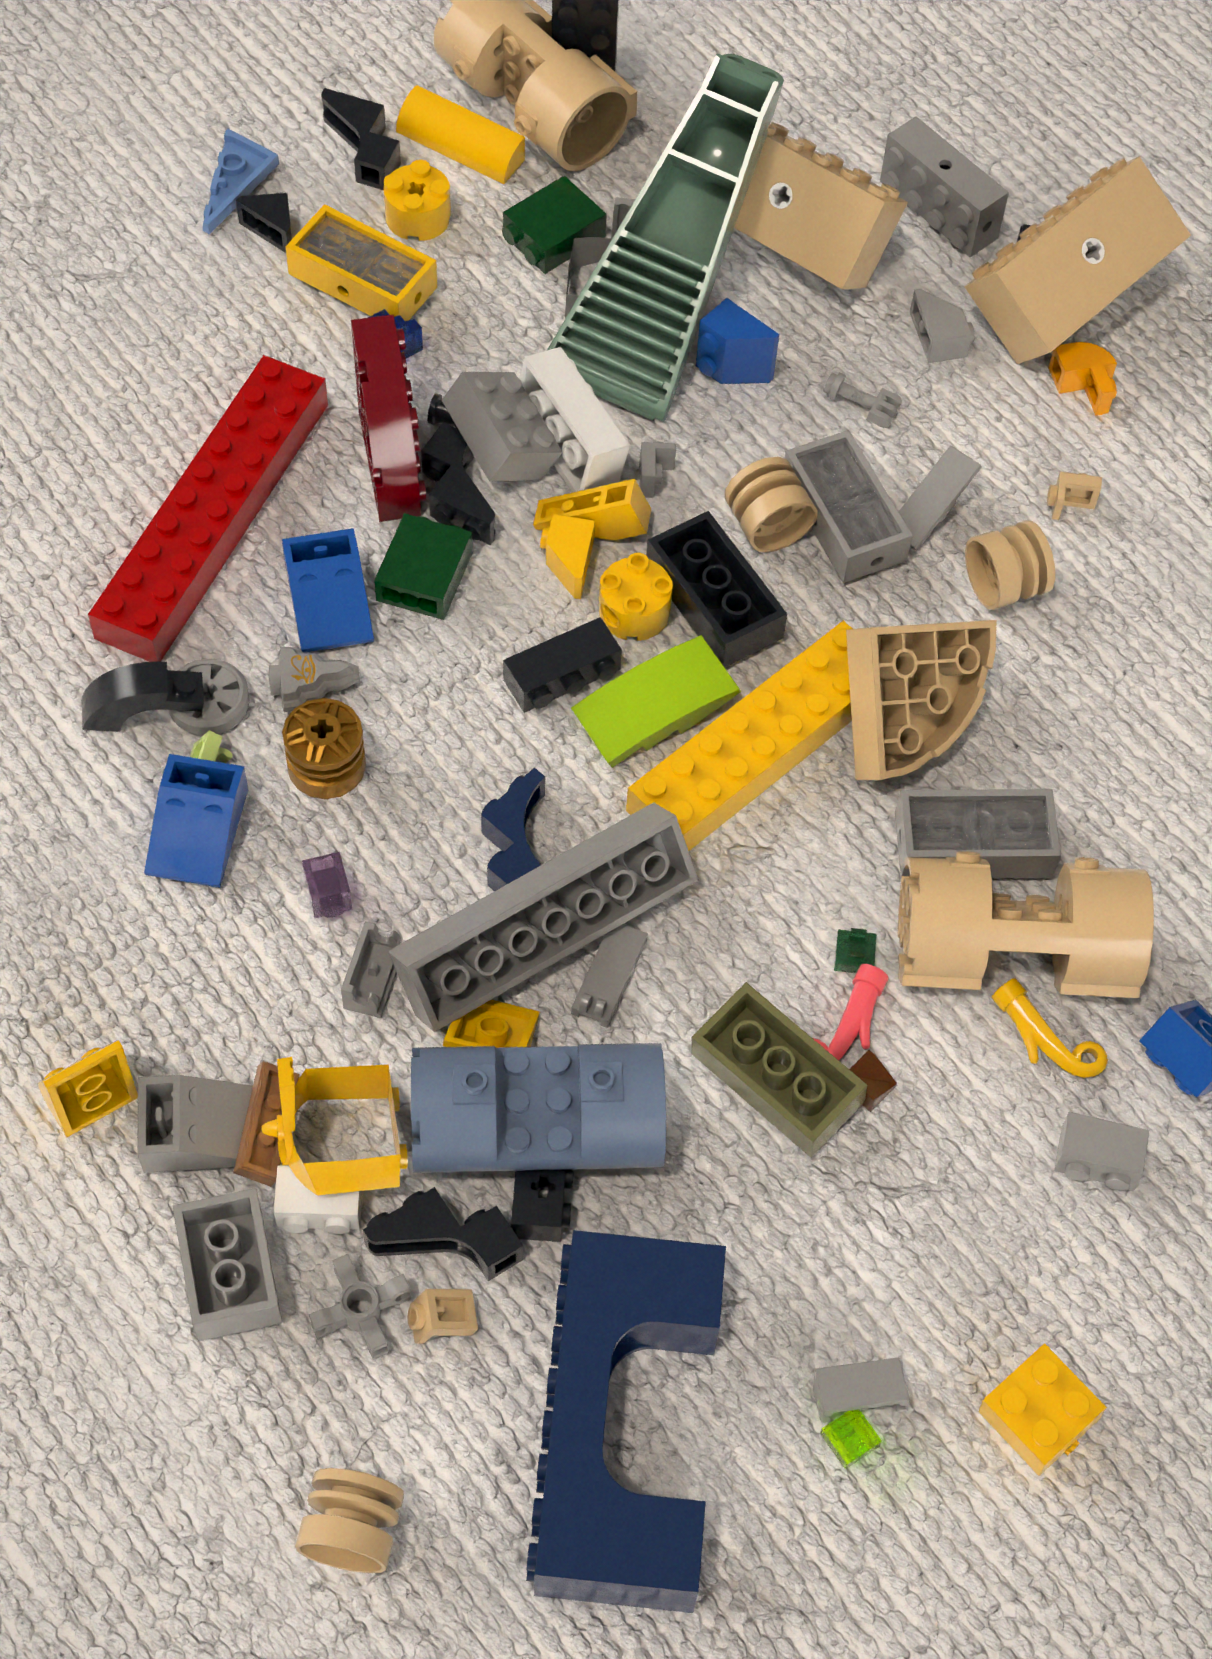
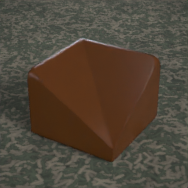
[849,1050,897,1112]

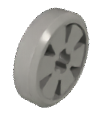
[168,659,249,736]

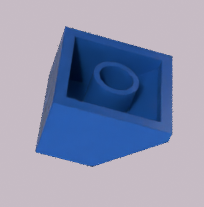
[696,298,780,384]
[1139,999,1212,1098]

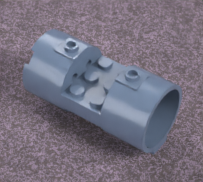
[411,1043,666,1173]

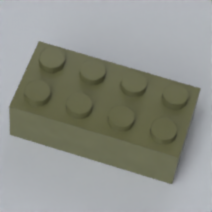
[691,982,868,1158]

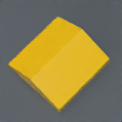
[443,1000,540,1048]

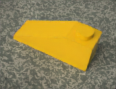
[533,479,651,540]

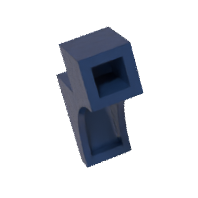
[481,767,545,891]

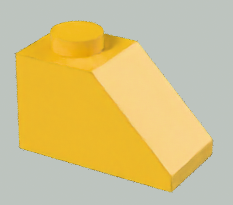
[540,514,595,599]

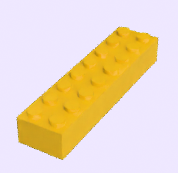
[626,620,853,851]

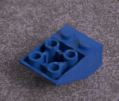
[282,528,374,653]
[144,754,248,888]

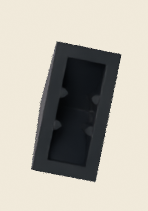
[236,193,292,253]

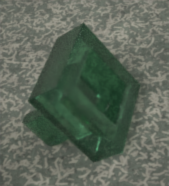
[834,928,877,973]

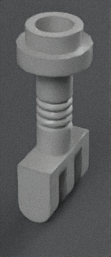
[823,372,902,428]

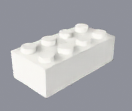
[519,347,630,493]

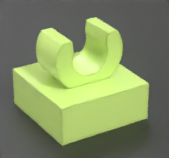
[190,730,233,763]

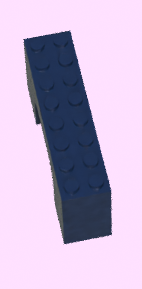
[526,1230,726,1613]

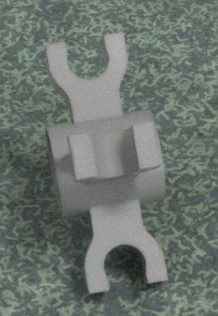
[309,1254,411,1360]

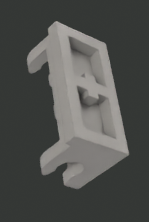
[341,921,400,1018]
[812,1357,910,1423]

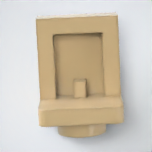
[1047,471,1102,520]

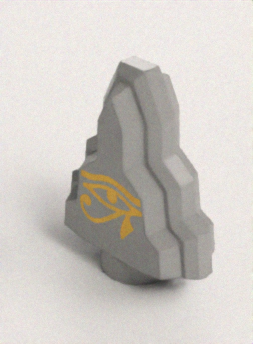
[269,647,360,713]

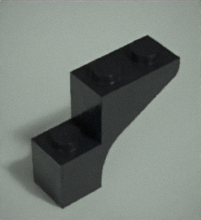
[321,88,401,190]
[421,422,495,545]
[363,1187,524,1281]

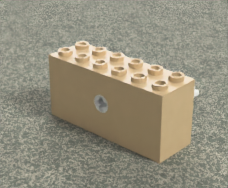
[734,122,908,290]
[964,156,1191,364]

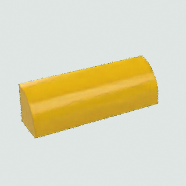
[396,85,525,184]

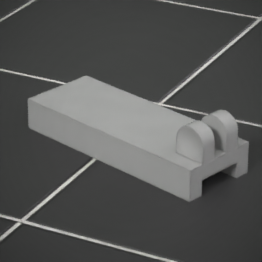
[571,924,648,1028]

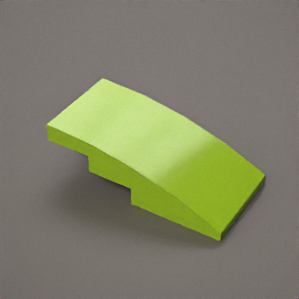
[571,635,741,768]

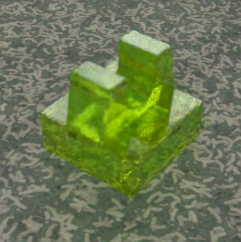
[820,1409,882,1469]

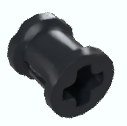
[427,393,458,429]

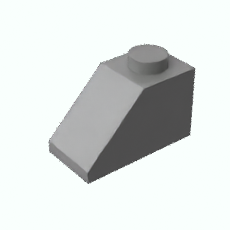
[910,289,974,363]

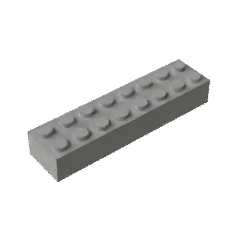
[388,802,699,1032]

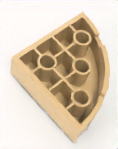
[846,620,997,780]

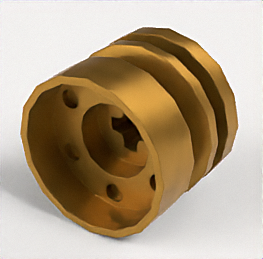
[282,698,366,799]

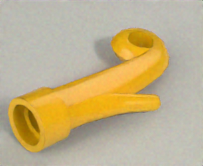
[991,978,1108,1078]

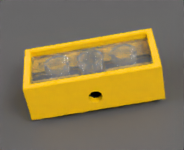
[286,204,437,329]

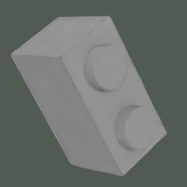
[1054,1111,1150,1190]

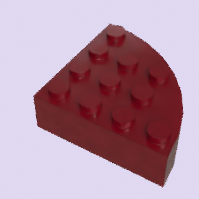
[351,314,427,522]

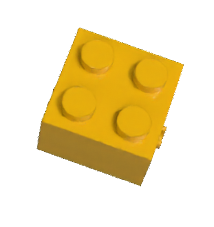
[978,1343,1107,1476]

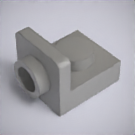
[639,441,676,498]

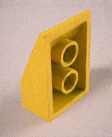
[37,1040,138,1138]

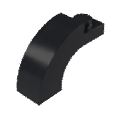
[81,661,204,732]

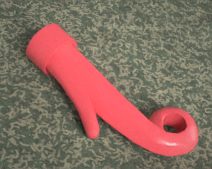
[813,964,889,1060]

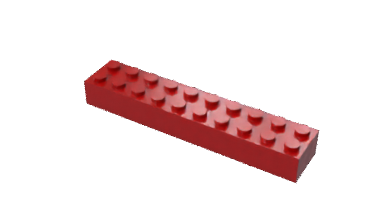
[88,355,328,662]

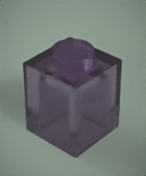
[302,852,352,918]

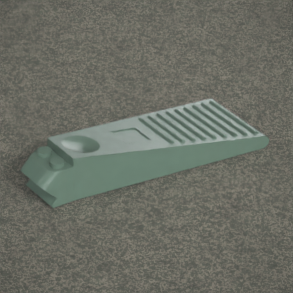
[547,53,784,422]

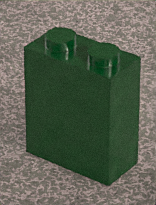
[502,175,607,274]
[374,513,473,620]

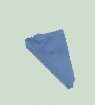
[202,128,279,234]

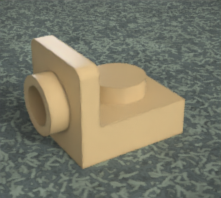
[407,1289,478,1344]

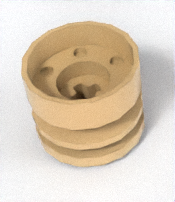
[725,457,818,552]
[965,520,1056,610]
[295,1468,404,1573]

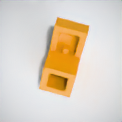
[1048,342,1117,416]

